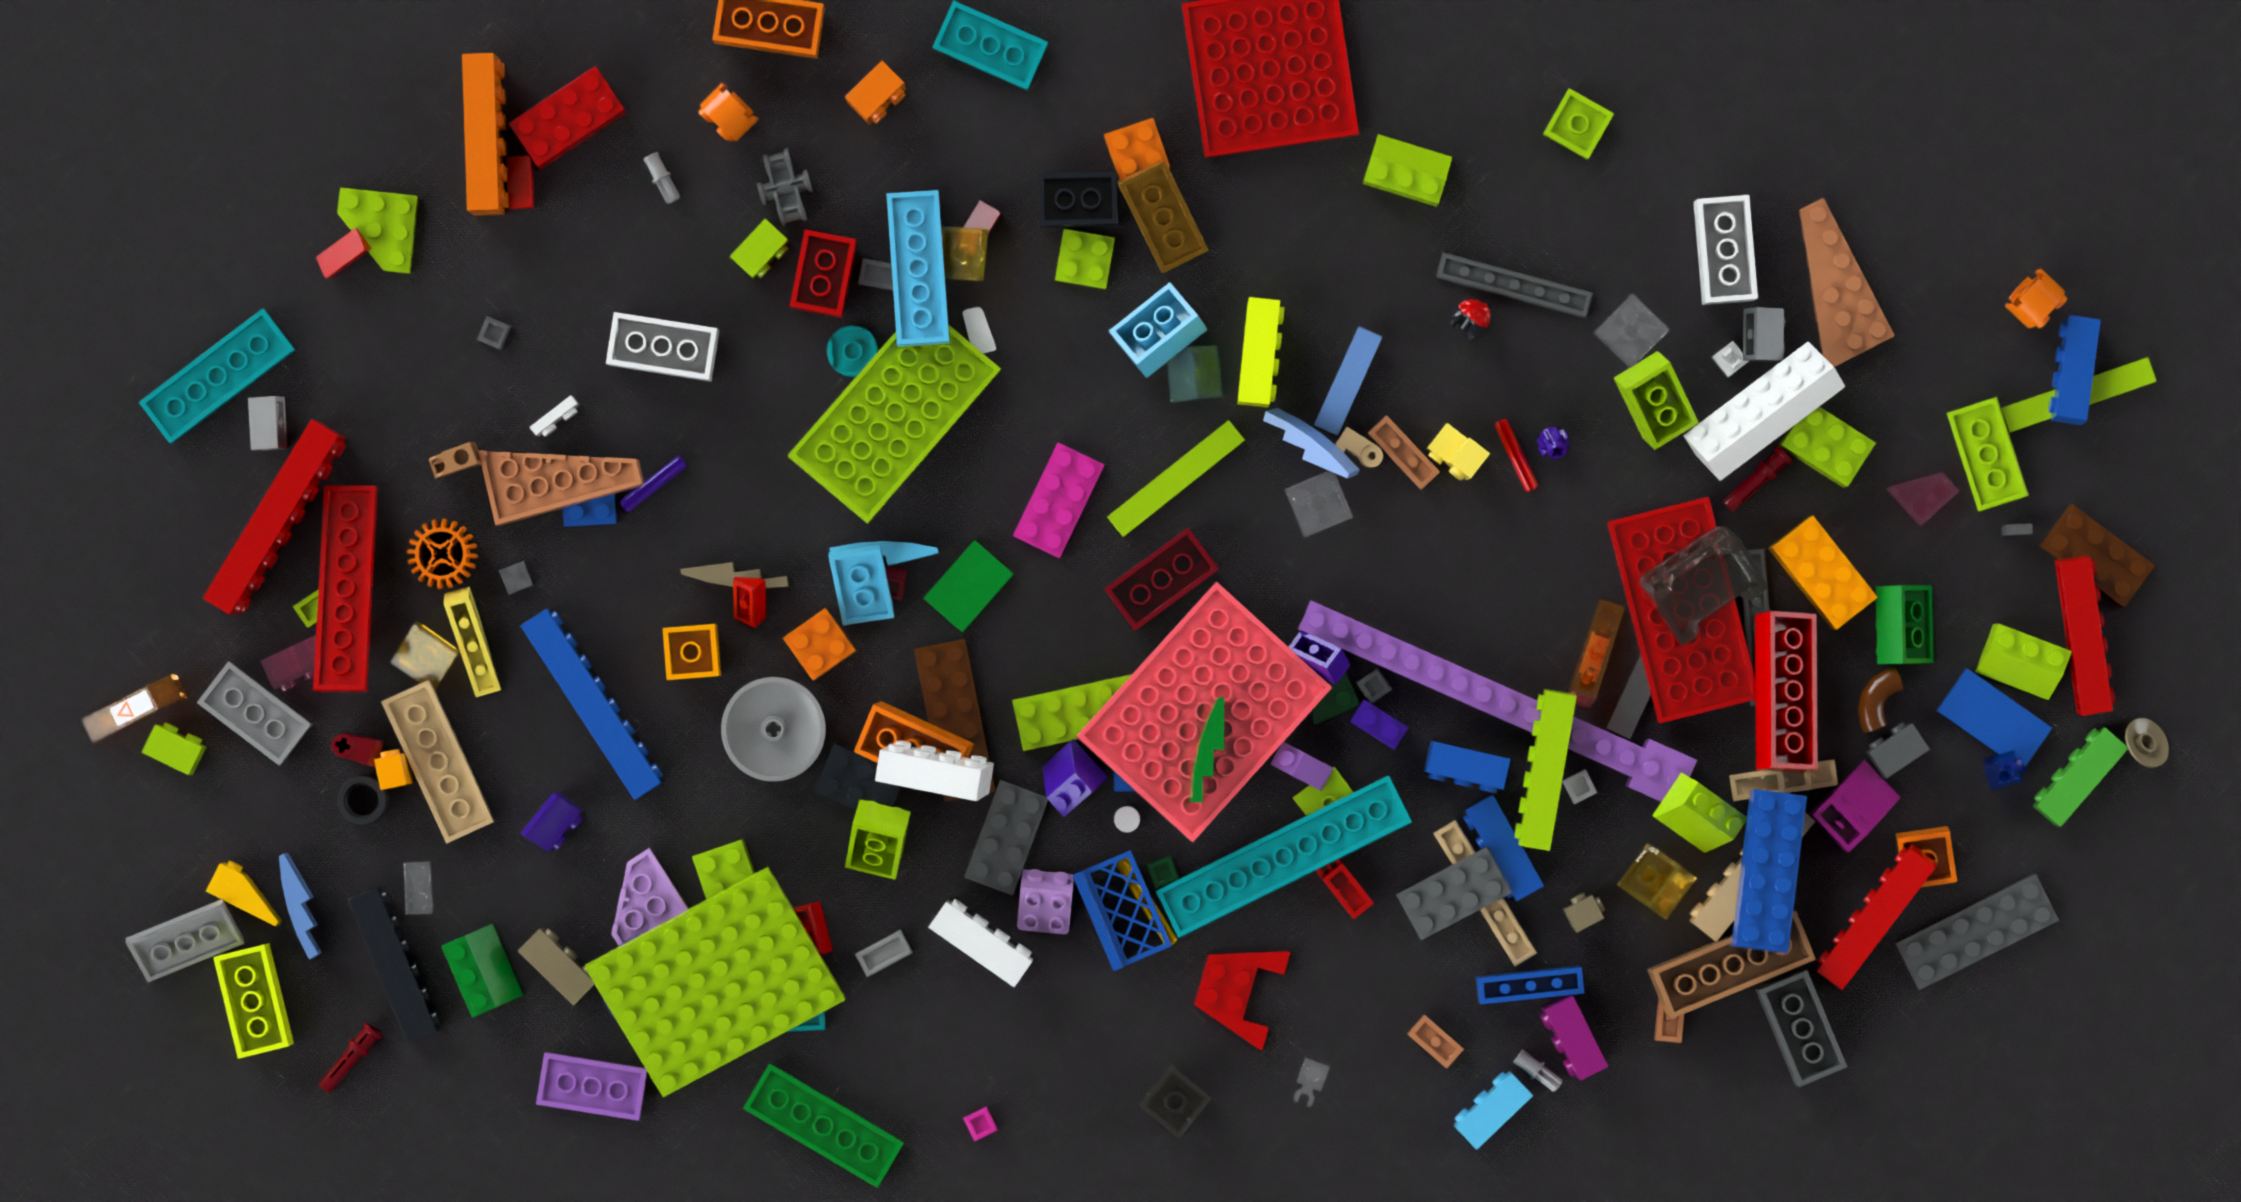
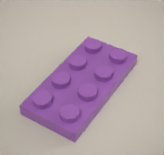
[536,1052,648,1121]

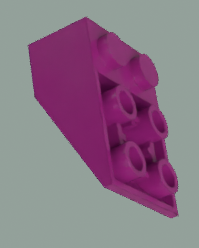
[1808,760,1901,853]

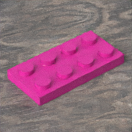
[1013,443,1104,558]

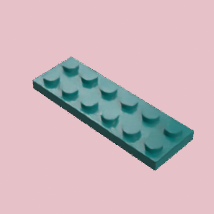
[139,308,296,444]

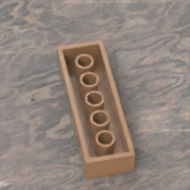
[1647,911,1816,1019]

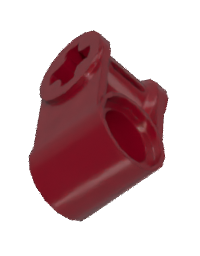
[331,733,384,767]

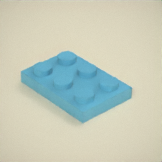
[829,544,894,625]

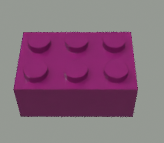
[1540,995,1608,1081]

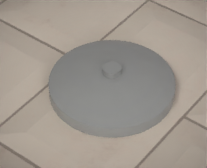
[721,677,826,781]

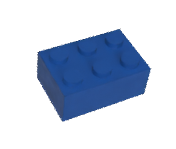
[1424,741,1510,793]

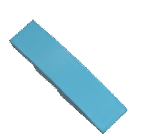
[830,541,939,566]

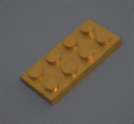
[1117,158,1209,274]

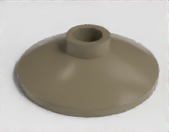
[2125,718,2169,768]

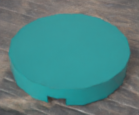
[827,325,879,377]

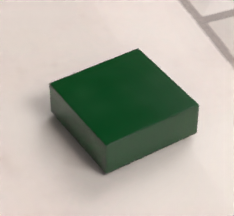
[1146,855,1179,889]

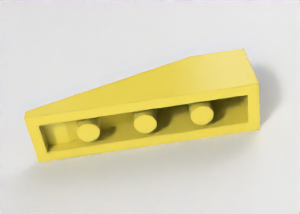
[444,586,501,697]

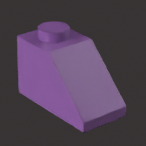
[1270,742,1333,791]

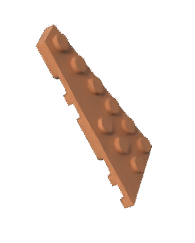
[1799,198,1895,367]

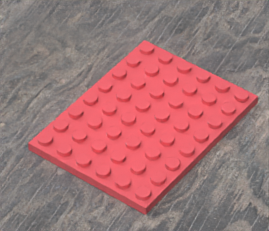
[1076,582,1332,842]

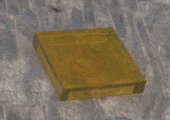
[941,227,988,281]
[391,621,460,690]

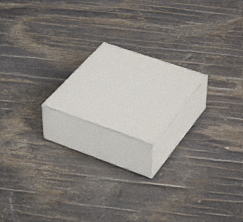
[1562,769,1598,804]

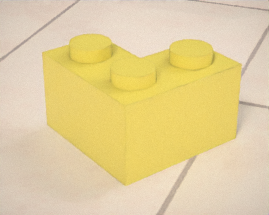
[1426,423,1490,481]

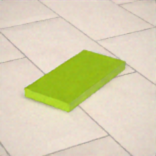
[1947,397,2029,512]

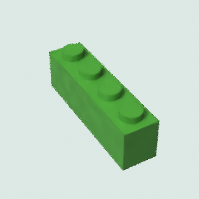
[2033,727,2128,827]

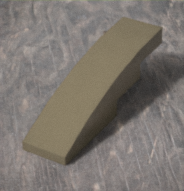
[681,562,790,589]

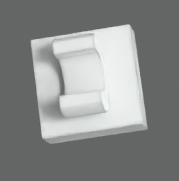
[1711,341,1749,378]

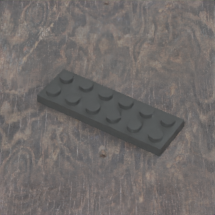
[1895,874,2059,990]

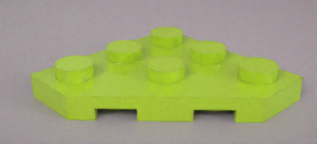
[337,188,419,274]

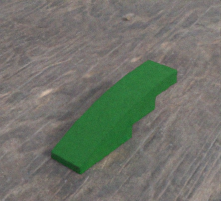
[1189,697,1224,803]

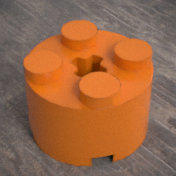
[698,83,759,142]
[2005,269,2067,328]

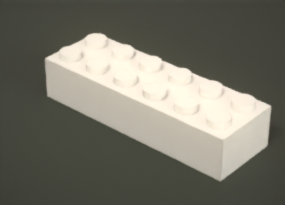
[1683,342,1845,481]

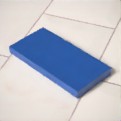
[1936,668,2052,770]

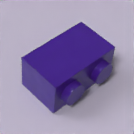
[1289,631,1350,685]
[1349,700,1408,750]

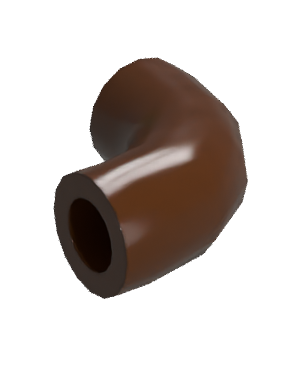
[1858,666,1903,733]

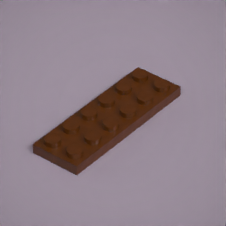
[914,639,996,802]

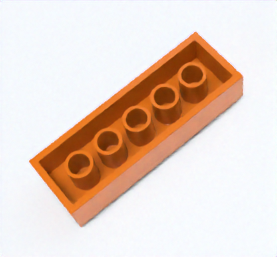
[462,53,509,216]

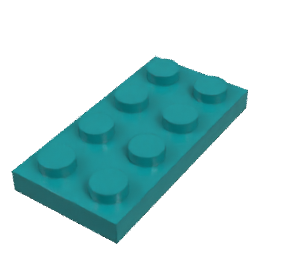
[932,0,1048,91]

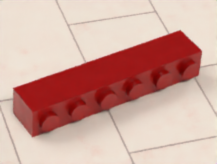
[2054,555,2115,716]
[1817,844,1937,990]

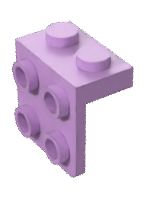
[1017,869,1074,934]

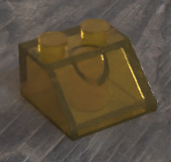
[1617,843,1697,920]

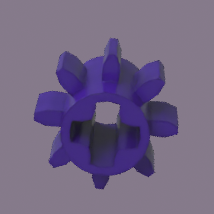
[1537,427,1570,459]

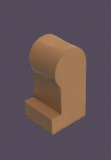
[429,442,481,479]

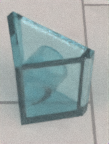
[1167,346,1223,403]

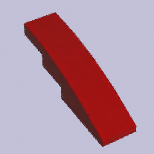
[1316,859,1374,919]

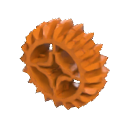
[407,519,478,589]

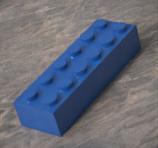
[1731,789,1807,954]

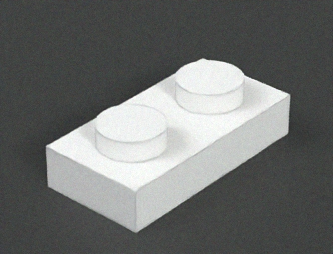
[530,395,580,437]

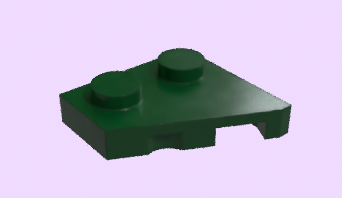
[1312,672,1360,725]

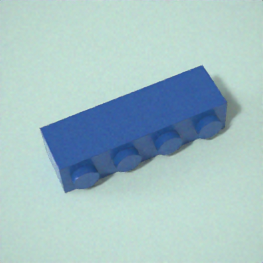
[2048,315,2101,426]
[1463,794,1544,901]
[1476,966,1584,1004]

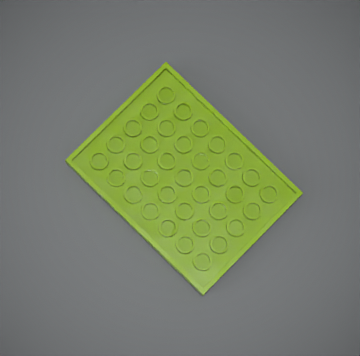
[585,867,845,1097]

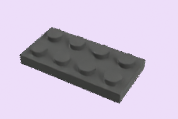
[964,780,1048,895]
[1396,846,1513,940]

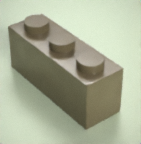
[518,927,595,1006]

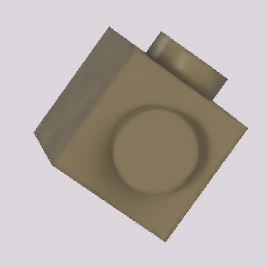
[1562,892,1605,933]

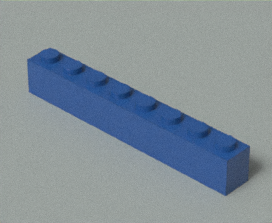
[521,609,663,800]

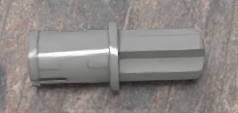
[644,152,680,204]
[1513,1049,1562,1092]

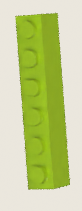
[1514,689,1577,851]

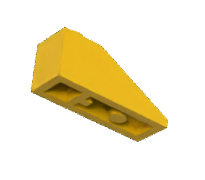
[206,861,282,926]

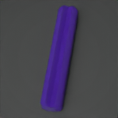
[620,456,687,512]

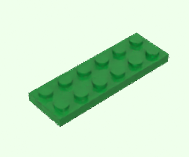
[743,1063,904,1188]

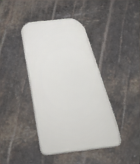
[963,307,996,353]

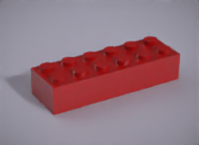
[1755,611,1818,773]

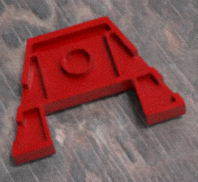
[1194,951,1290,1050]

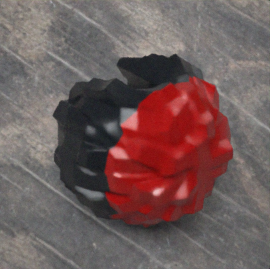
[1451,299,1491,341]

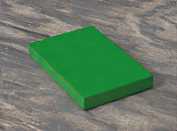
[923,540,1014,633]

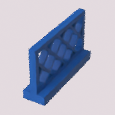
[1072,850,1172,971]

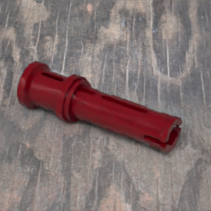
[1722,445,1793,513]
[318,1021,383,1094]

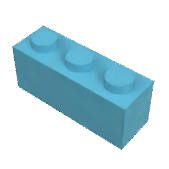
[1454,1071,1533,1150]

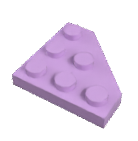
[611,848,689,946]

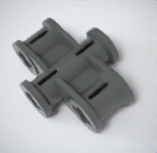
[757,148,813,227]

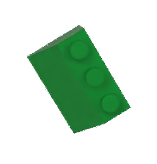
[1875,585,1934,664]
[441,924,524,1018]

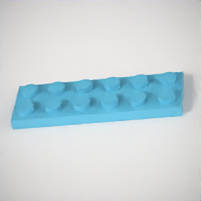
[886,190,949,347]

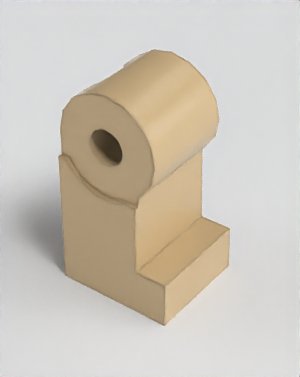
[1335,427,1383,468]

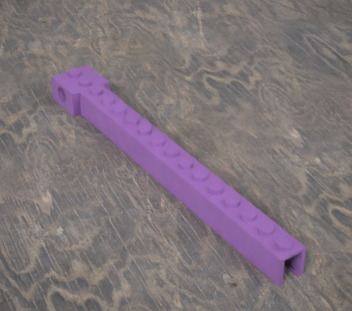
[1297,601,1697,802]

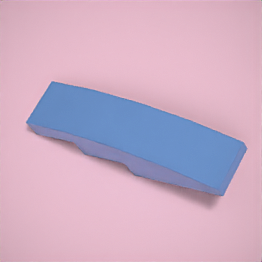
[1314,326,1382,436]
[1263,408,1359,478]
[279,853,322,959]

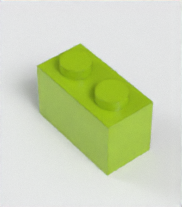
[730,219,789,280]
[141,722,207,775]

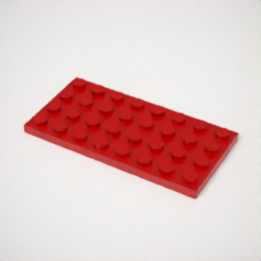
[1607,497,1756,724]

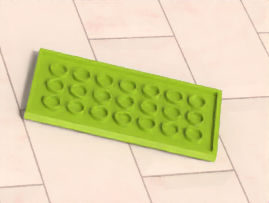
[788,324,1001,524]

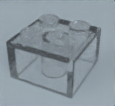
[1593,293,1670,368]
[1284,471,1353,538]

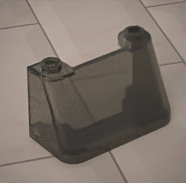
[1639,526,1768,645]

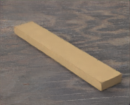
[1433,820,1537,966]

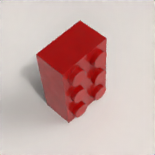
[790,229,858,318]

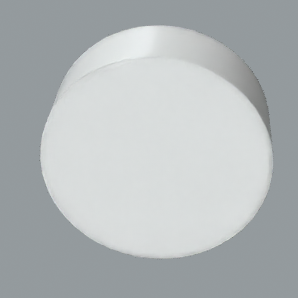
[1114,806,1140,832]

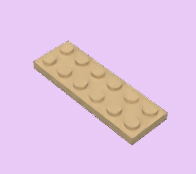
[381,680,495,844]

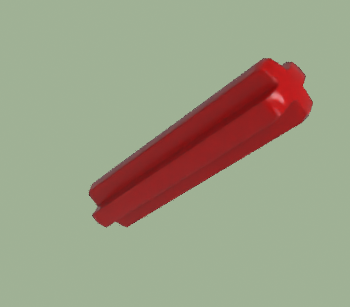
[1495,419,1538,492]

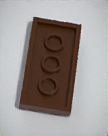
[2039,504,2155,608]

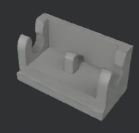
[248,396,288,450]

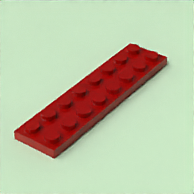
[313,486,378,692]

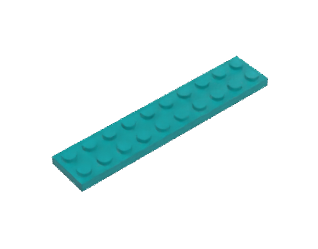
[1156,775,1413,938]

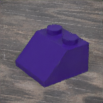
[1042,739,1108,817]
[521,791,583,852]

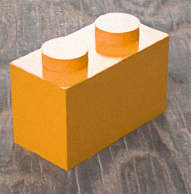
[374,749,414,790]

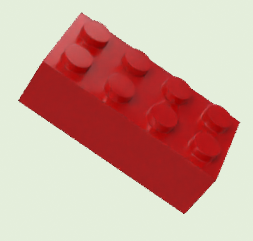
[509,66,627,170]

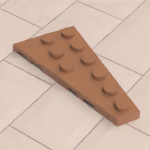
[478,450,645,526]

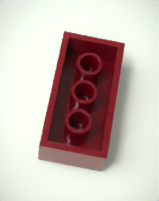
[1104,528,1219,631]

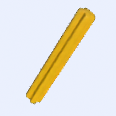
[1116,858,1177,944]

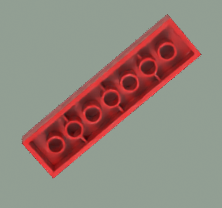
[203,419,346,615]

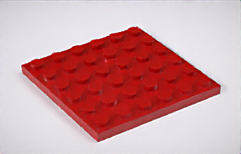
[1182,0,1359,158]

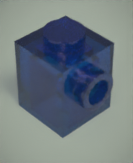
[1983,750,2025,791]

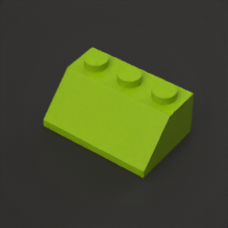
[1363,134,1452,207]
[1975,624,2072,700]
[1652,773,1747,853]

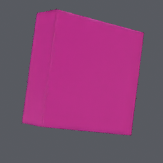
[963,1106,998,1142]

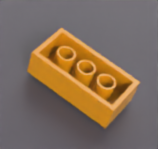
[1768,515,1878,630]

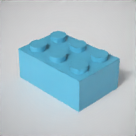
[1109,282,1208,378]

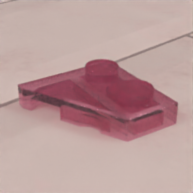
[1886,472,1959,526]

